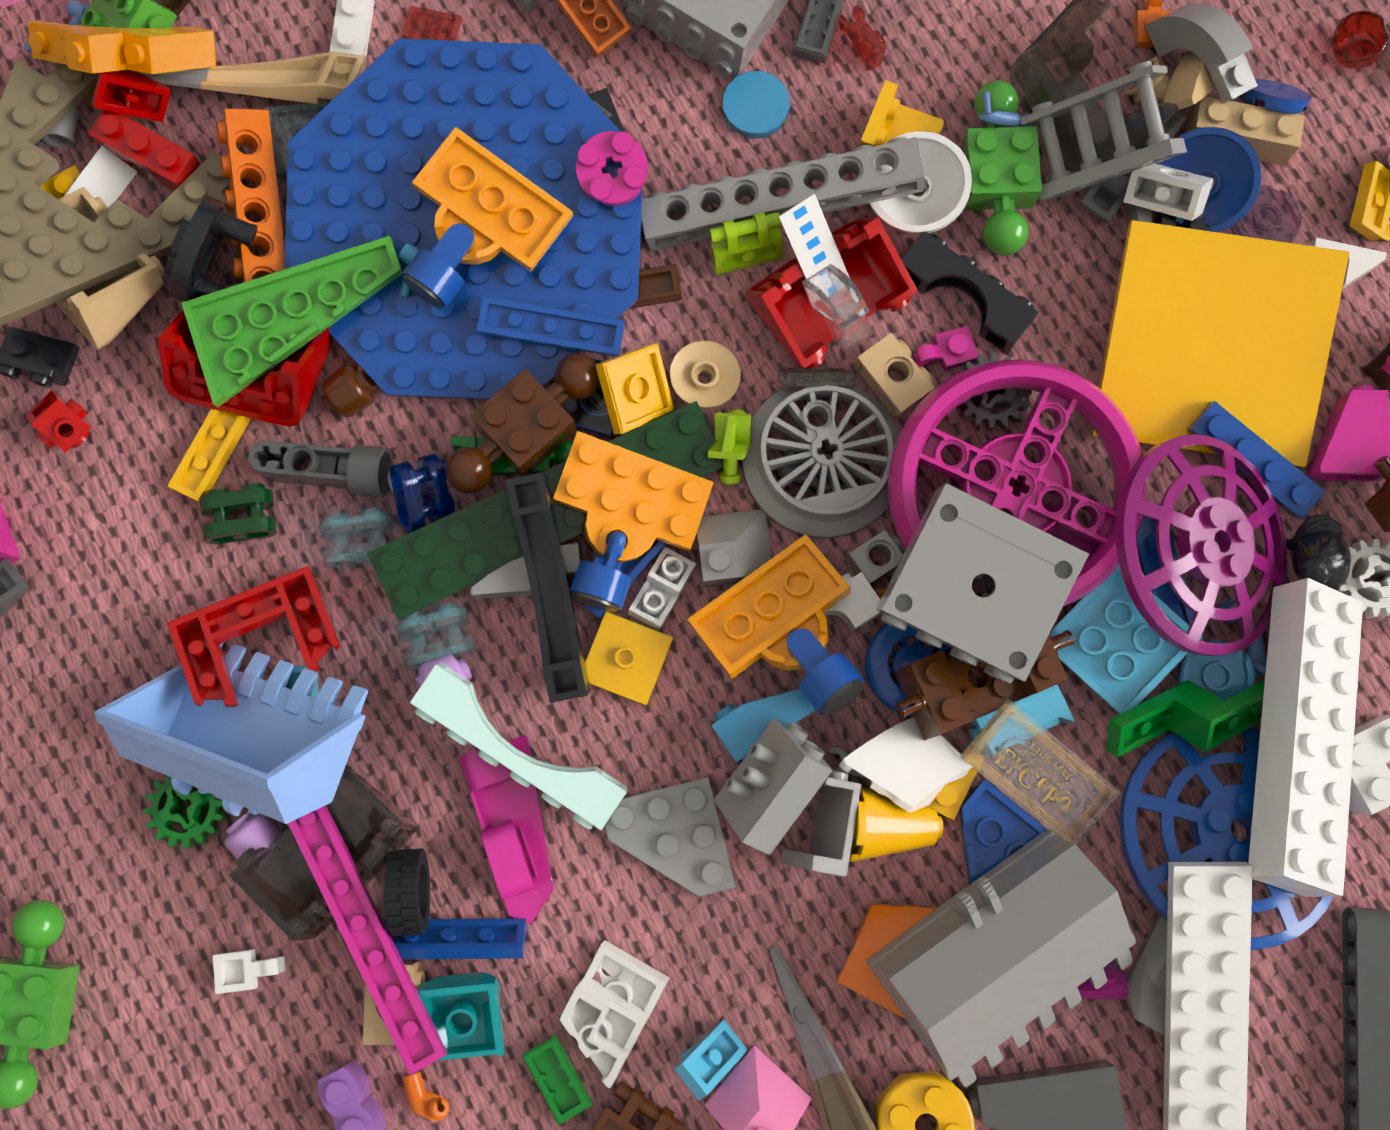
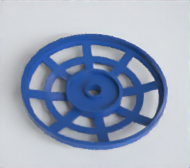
[1119,728,1334,951]

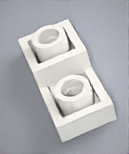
[628,547,696,631]

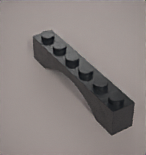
[505,472,590,703]

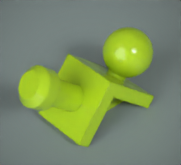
[708,409,751,486]

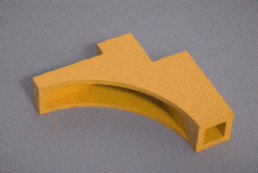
[27,21,216,74]

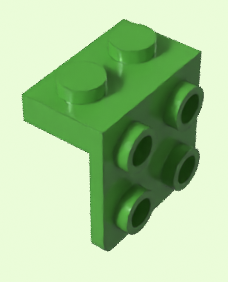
[80,0,177,28]

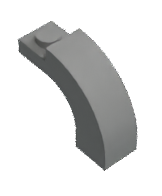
[1145,3,1258,103]

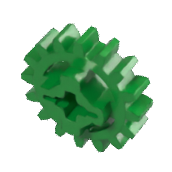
[143,775,228,848]

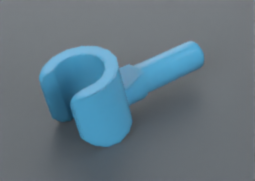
[398,244,420,297]

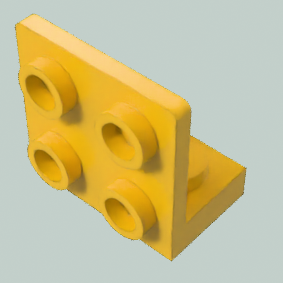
[860,80,944,147]

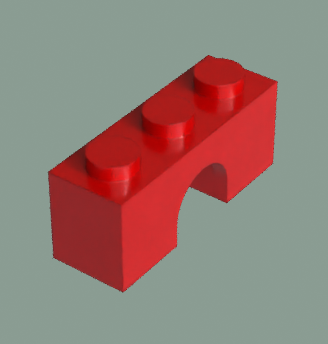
[88,110,201,191]

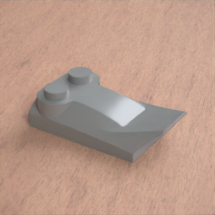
[1126,893,1168,1036]

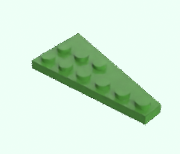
[181,236,403,407]

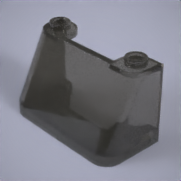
[229,763,418,941]

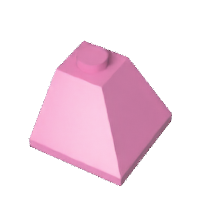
[704,1045,812,1130]

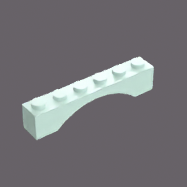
[410,663,627,830]

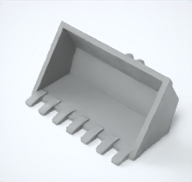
[865,829,1136,1087]

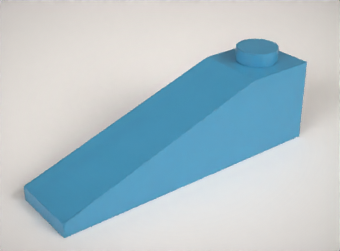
[711,689,815,764]

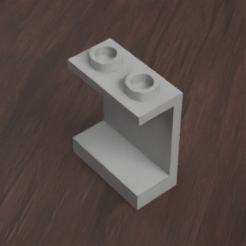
[781,771,861,877]

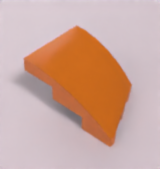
[837,903,937,1019]

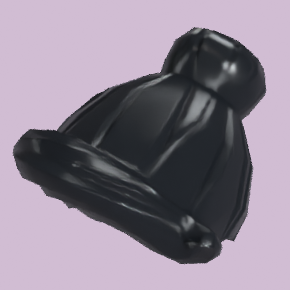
[1286,514,1351,590]

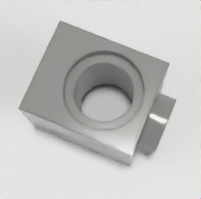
[846,530,905,585]

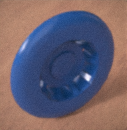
[865,623,951,716]

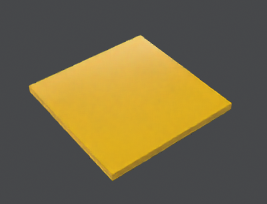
[1090,220,1349,467]

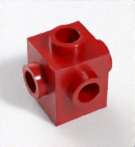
[26,390,92,453]

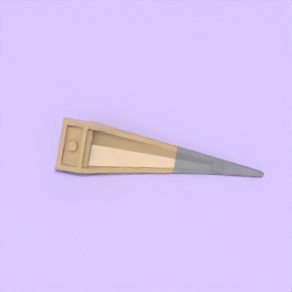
[96,52,366,104]

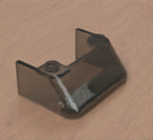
[1010,0,1179,172]

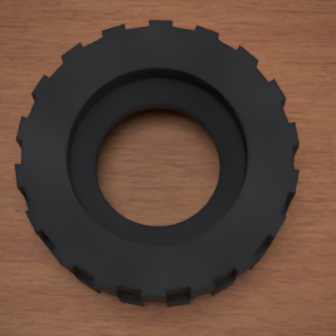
[385,848,430,936]

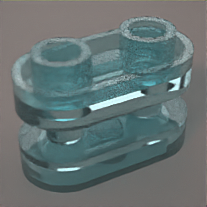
[319,507,394,568]
[395,602,477,670]

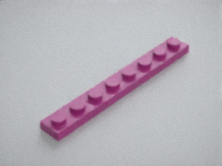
[288,805,448,1075]

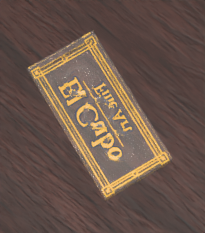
[960,699,1121,845]

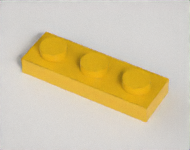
[168,408,252,503]

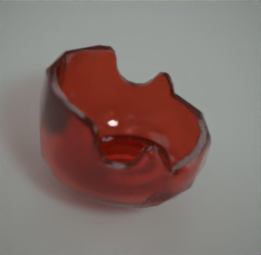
[1332,10,1389,69]

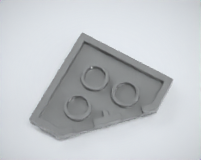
[605,777,736,897]

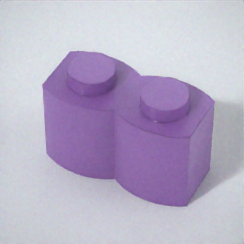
[318,1060,386,1130]

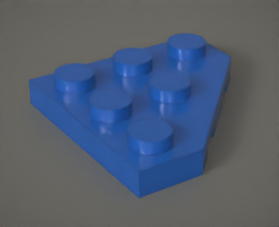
[960,779,1046,885]

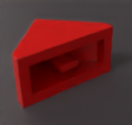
[91,70,171,122]

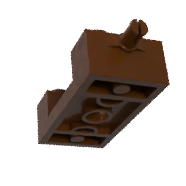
[894,630,1075,740]

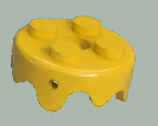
[874,1070,975,1130]

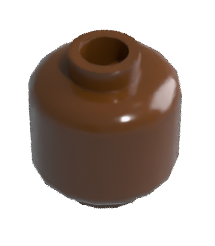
[322,365,377,417]

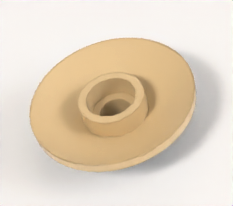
[670,341,741,409]

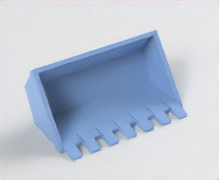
[94,643,368,824]

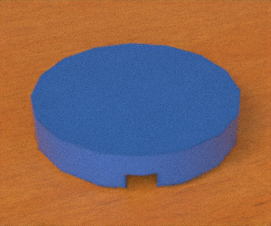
[1239,78,1312,114]

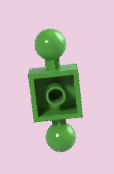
[960,80,1042,256]
[0,900,80,1109]

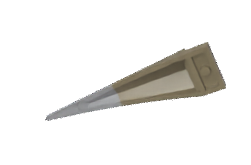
[770,946,877,1130]

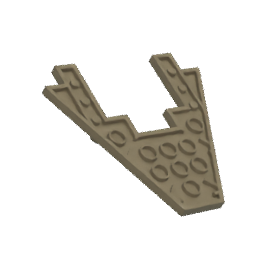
[0,60,249,327]

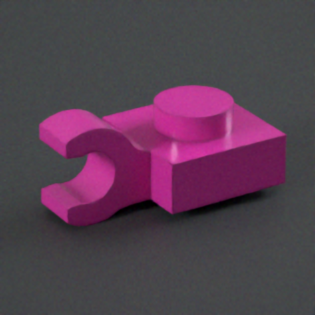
[912,325,978,371]

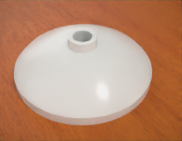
[869,131,972,234]

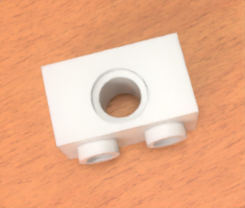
[1123,164,1213,221]

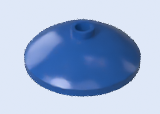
[1156,127,1262,233]

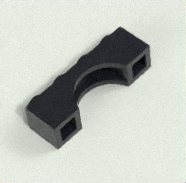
[901,232,1039,355]

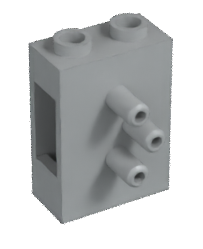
[714,718,833,855]

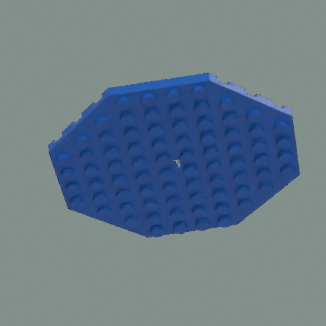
[284,38,643,400]

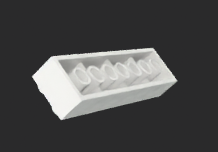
[1248,578,1363,897]

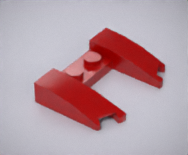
[167,566,341,707]

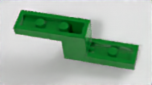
[1106,679,1265,758]

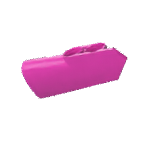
[459,735,554,924]

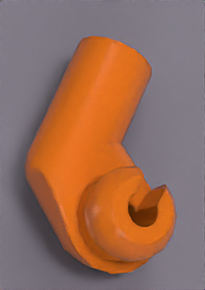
[402,1071,450,1122]

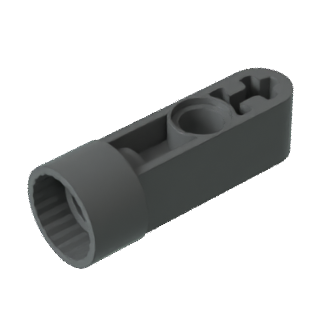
[248,441,393,497]

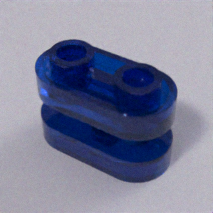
[390,453,455,534]

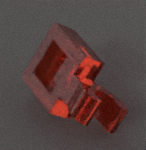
[838,5,886,71]

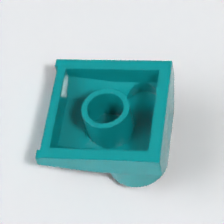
[418,972,505,1061]

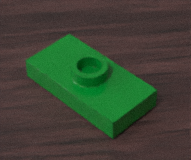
[521,1034,593,1126]

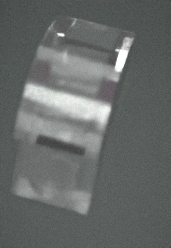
[802,264,873,352]

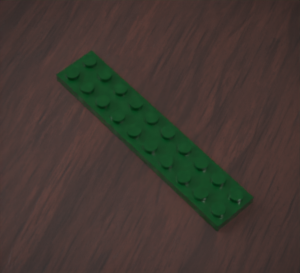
[366,401,723,620]

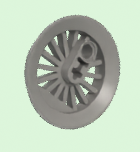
[742,379,899,538]

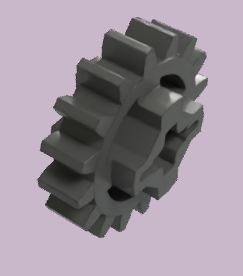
[956,353,1032,432]

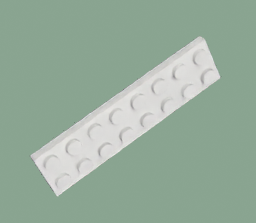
[1163,862,1253,1130]

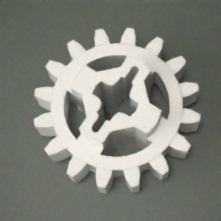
[1337,539,1390,619]

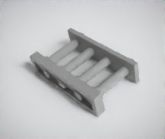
[1020,61,1187,200]

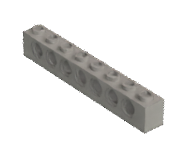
[642,137,925,251]

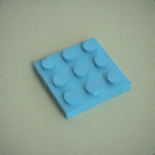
[1049,566,1203,714]

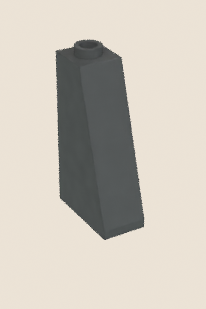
[966,1060,1127,1130]

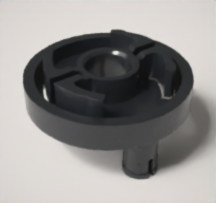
[164,196,258,302]

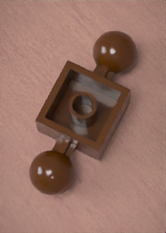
[445,353,600,494]

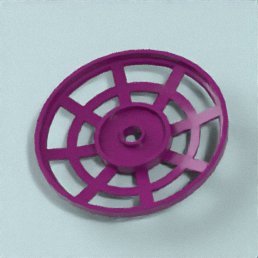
[1115,434,1287,656]

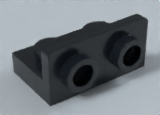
[0,326,80,388]

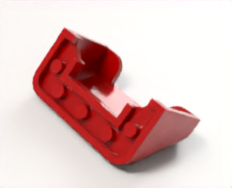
[744,217,918,370]
[157,310,332,427]

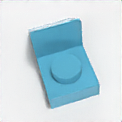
[674,1020,748,1101]

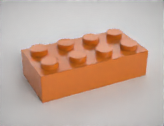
[555,0,631,58]

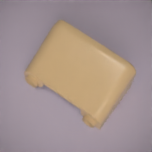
[56,187,165,350]

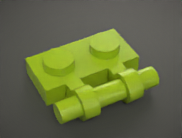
[709,212,783,275]

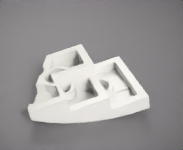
[839,717,973,813]
[559,940,670,1088]

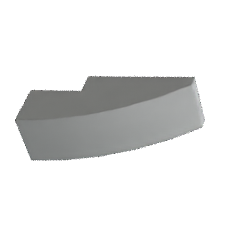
[471,543,582,600]

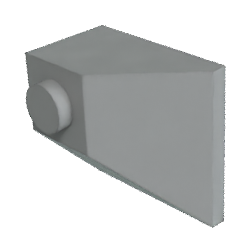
[696,509,772,588]

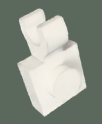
[213,949,286,994]

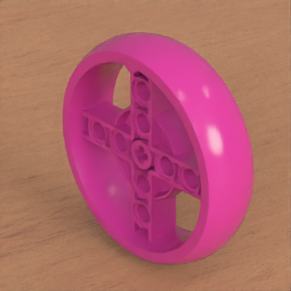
[888,360,1147,607]

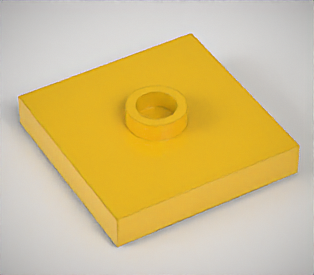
[595,343,675,434]
[585,612,673,706]

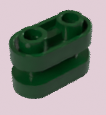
[200,483,277,545]

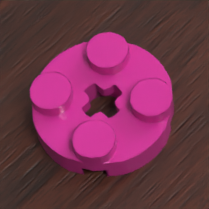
[576,131,648,207]

